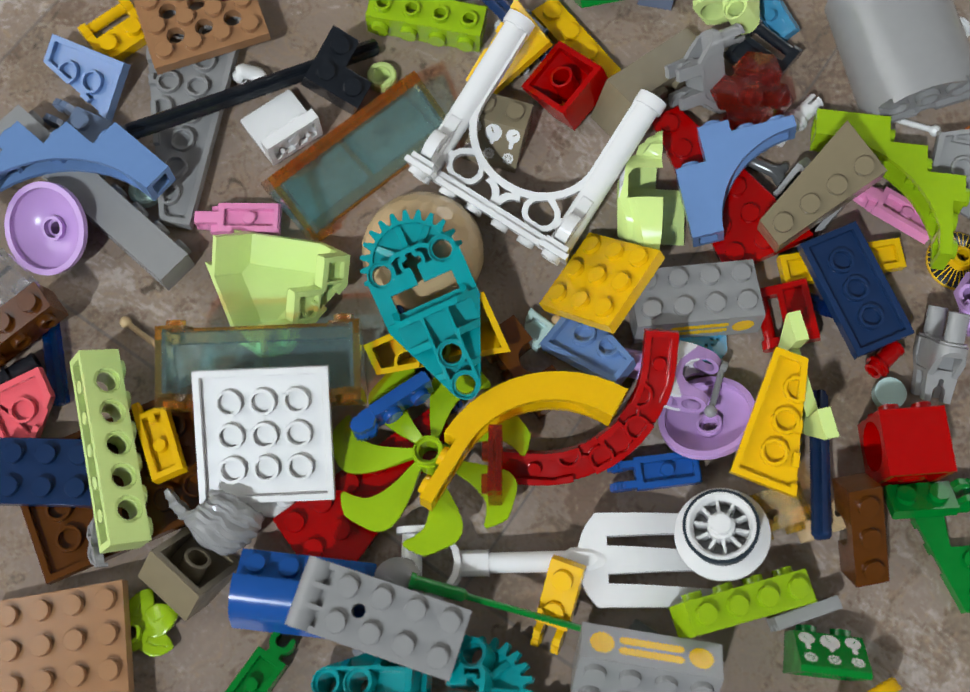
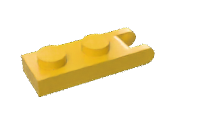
[131,391,188,485]

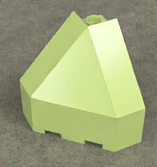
[205,229,351,358]

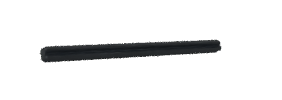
[124,39,380,139]

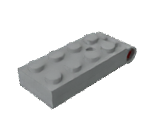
[284,555,472,682]

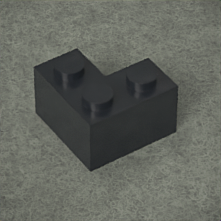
[301,25,372,115]

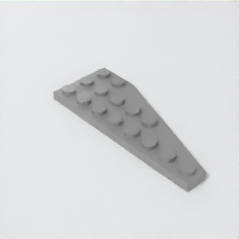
[146,5,241,230]

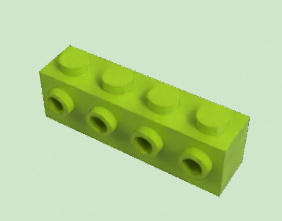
[365,0,487,52]
[669,565,817,639]

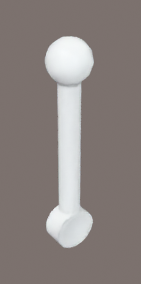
[896,119,941,137]

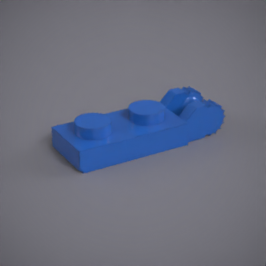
[350,371,434,442]
[607,452,703,493]

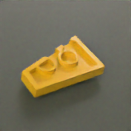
[465,0,553,94]

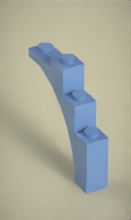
[0,121,176,201]

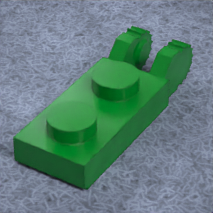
[883,478,970,520]

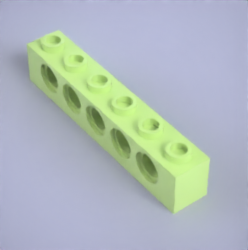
[69,349,153,554]

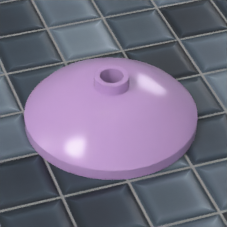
[4,181,88,275]
[658,376,755,460]

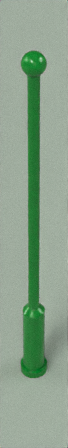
[407,572,581,632]

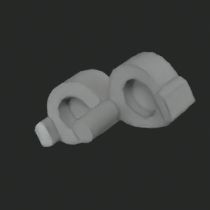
[87,517,109,568]

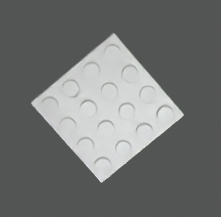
[191,365,336,505]

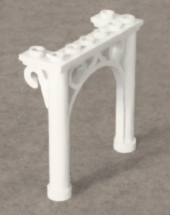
[404,9,667,266]

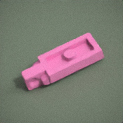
[853,186,929,244]
[194,203,282,236]

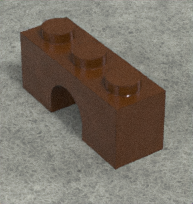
[485,315,557,419]
[832,472,890,588]

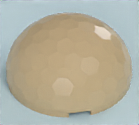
[362,192,484,310]

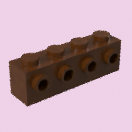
[0,281,69,367]

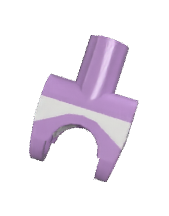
[625,340,721,413]

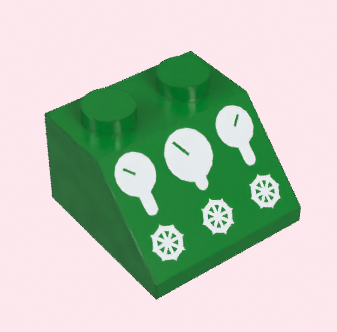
[783,624,873,682]

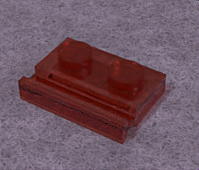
[481,424,503,505]

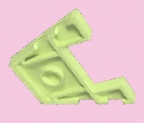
[778,310,839,440]

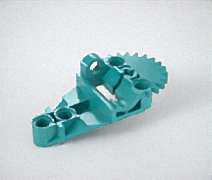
[360,210,481,400]
[311,635,535,692]

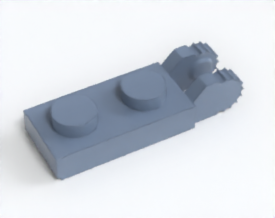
[43,98,125,143]

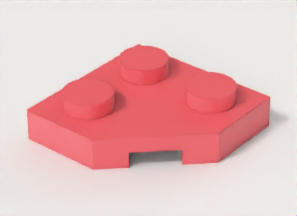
[0,367,56,438]

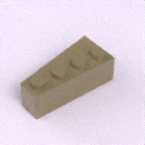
[590,28,697,137]
[757,120,887,253]

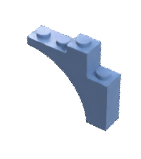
[675,115,797,247]

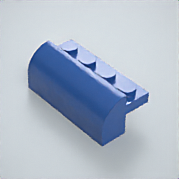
[228,548,377,639]

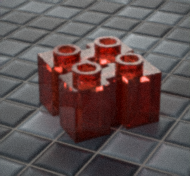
[710,51,794,130]

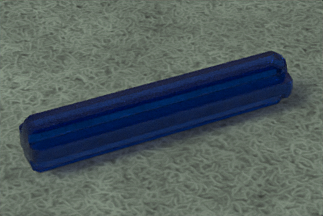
[42,322,70,407]

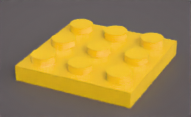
[539,232,665,334]

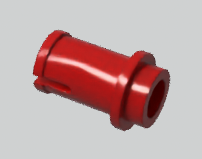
[864,342,905,379]

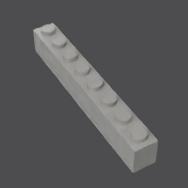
[0,104,195,291]

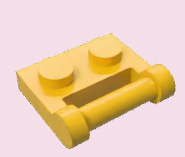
[77,0,147,61]

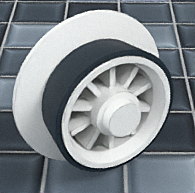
[674,488,771,582]

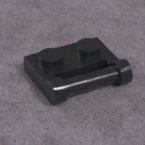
[723,18,803,92]

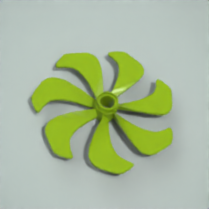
[333,369,531,556]

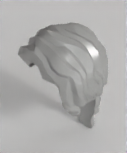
[164,488,265,556]

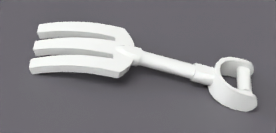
[396,512,713,609]

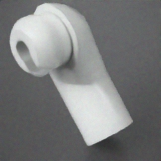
[232,63,273,95]

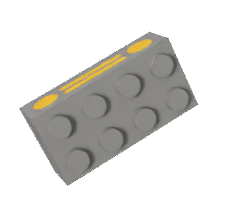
[628,259,766,344]
[570,622,724,692]

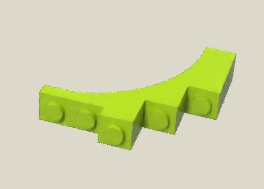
[809,108,970,270]

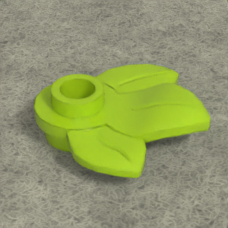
[129,588,179,657]

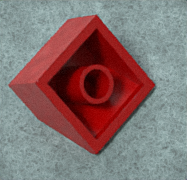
[521,41,608,131]

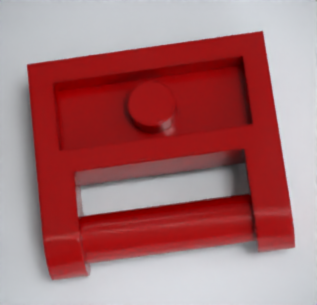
[760,278,821,353]

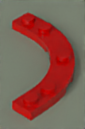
[501,328,680,486]

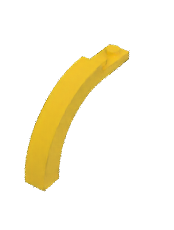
[418,371,628,511]

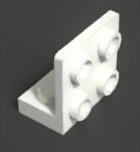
[241,90,323,166]

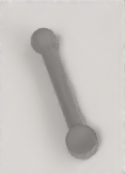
[704,360,728,418]

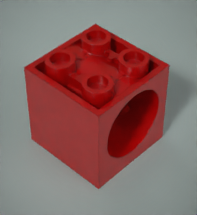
[857,401,958,487]

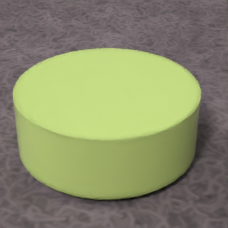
[367,62,397,93]

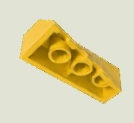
[363,291,511,375]

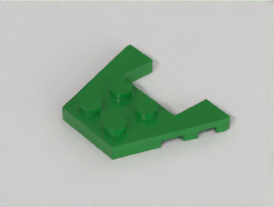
[910,516,970,614]

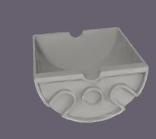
[824,0,970,123]

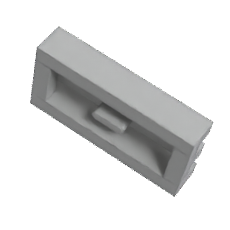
[766,595,843,632]

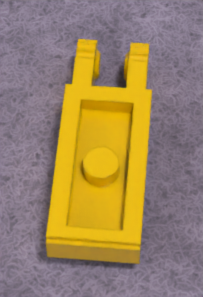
[530,554,586,655]

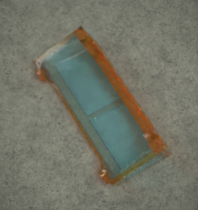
[260,70,446,241]
[155,313,367,413]

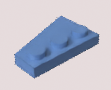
[43,34,131,121]
[540,317,636,385]

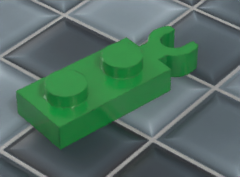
[225,632,297,692]

